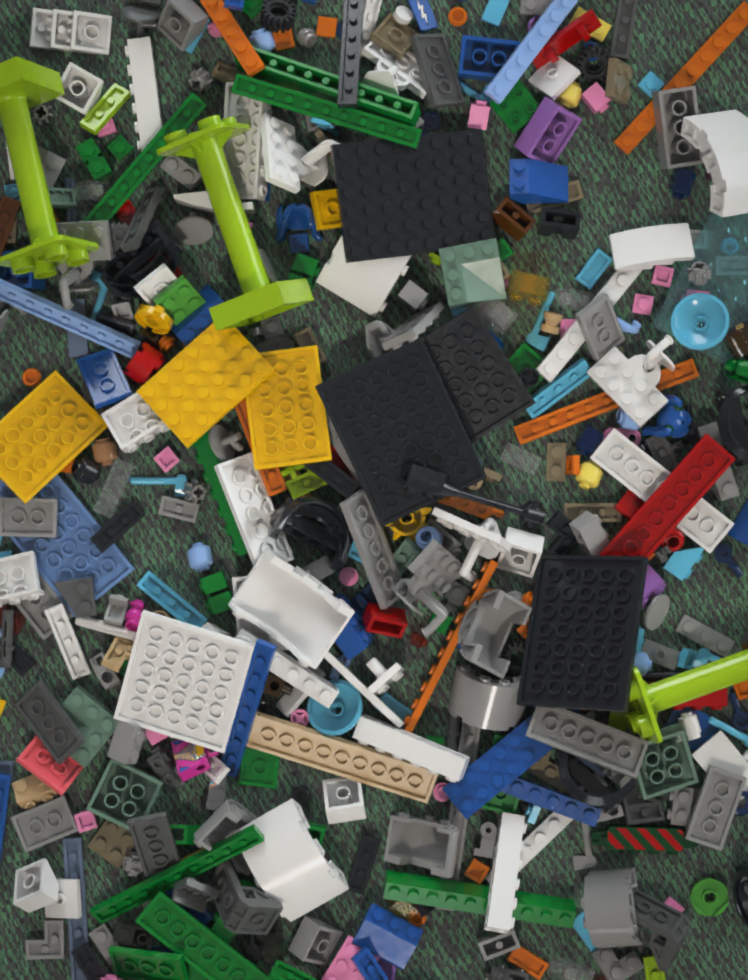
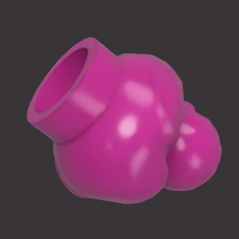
[125,599,144,632]

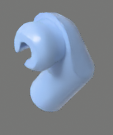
[617,317,642,334]

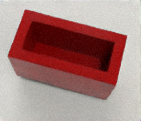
[362,602,408,638]

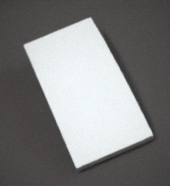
[29,7,112,55]
[173,191,255,215]
[609,223,695,270]
[691,730,748,808]

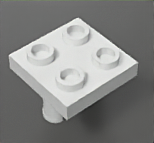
[366,657,405,695]

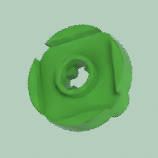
[689,877,729,916]

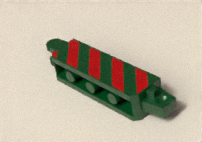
[591,824,698,855]

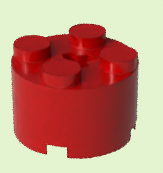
[123,341,166,386]

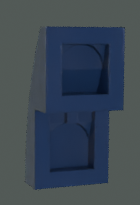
[350,584,377,616]

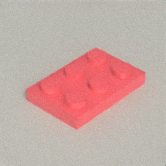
[16,735,84,796]

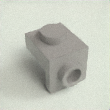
[103,594,129,627]

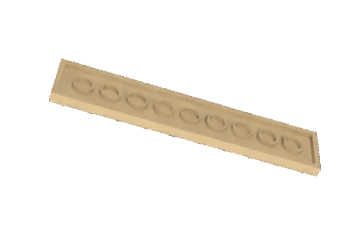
[247,711,438,804]

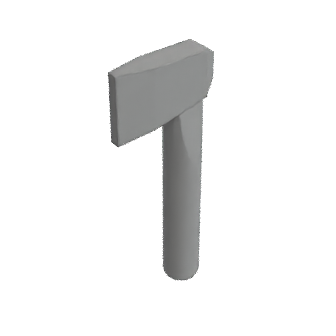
[572,822,597,870]

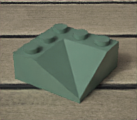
[439,238,507,310]
[61,685,118,768]
[635,723,699,800]
[86,758,164,831]

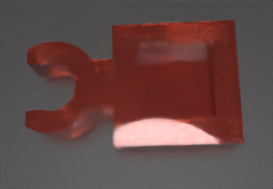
[409,630,429,649]

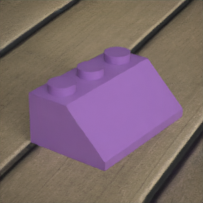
[514,96,582,163]

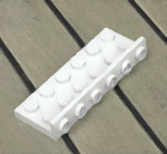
[222,82,272,201]
[101,392,170,453]
[214,452,294,567]
[0,550,44,608]

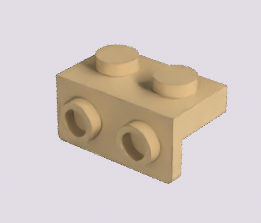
[12,774,58,809]

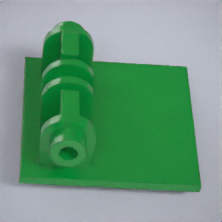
[490,80,539,134]

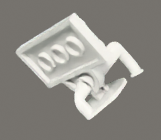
[361,40,427,99]
[260,113,341,194]
[587,335,675,428]
[431,507,513,582]

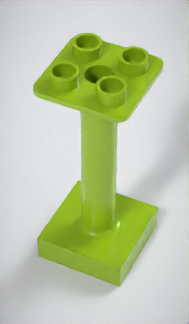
[0,56,99,279]
[156,115,314,331]
[625,649,748,744]

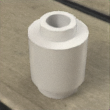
[678,711,701,741]

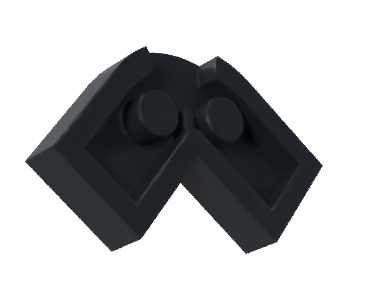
[546,510,578,555]

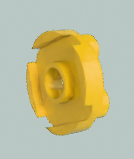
[135,304,174,335]

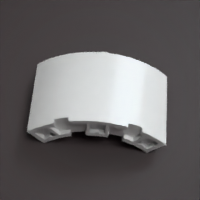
[680,110,748,218]
[316,236,412,318]
[228,548,355,669]
[234,798,349,922]

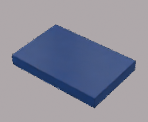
[76,348,132,409]
[663,707,726,751]

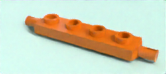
[437,489,504,519]

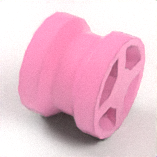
[290,708,309,726]

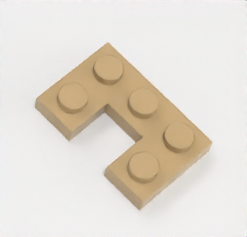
[101,636,134,673]

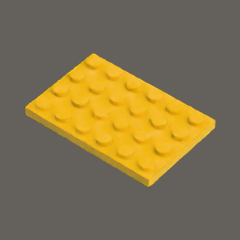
[136,323,275,448]
[246,345,332,471]
[0,370,108,504]

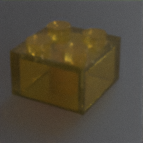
[506,269,551,307]

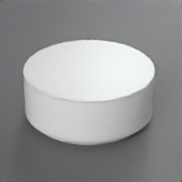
[393,6,413,25]

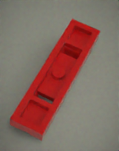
[532,9,602,70]

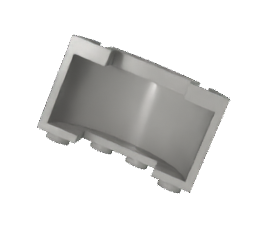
[458,589,532,679]
[447,665,526,731]
[193,799,257,876]
[384,812,460,878]
[581,867,645,949]

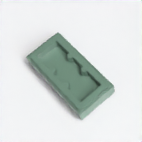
[48,187,77,209]

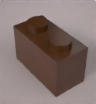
[492,196,536,242]

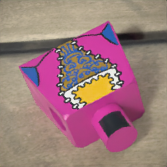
[171,740,219,782]

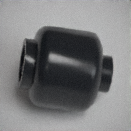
[71,457,101,485]

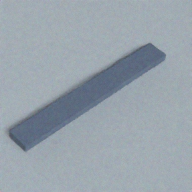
[62,836,89,980]

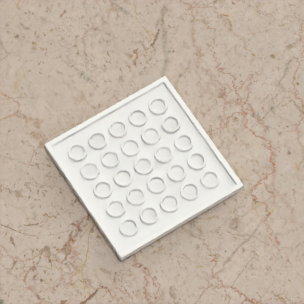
[114,610,255,753]

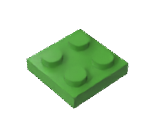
[152,274,206,326]

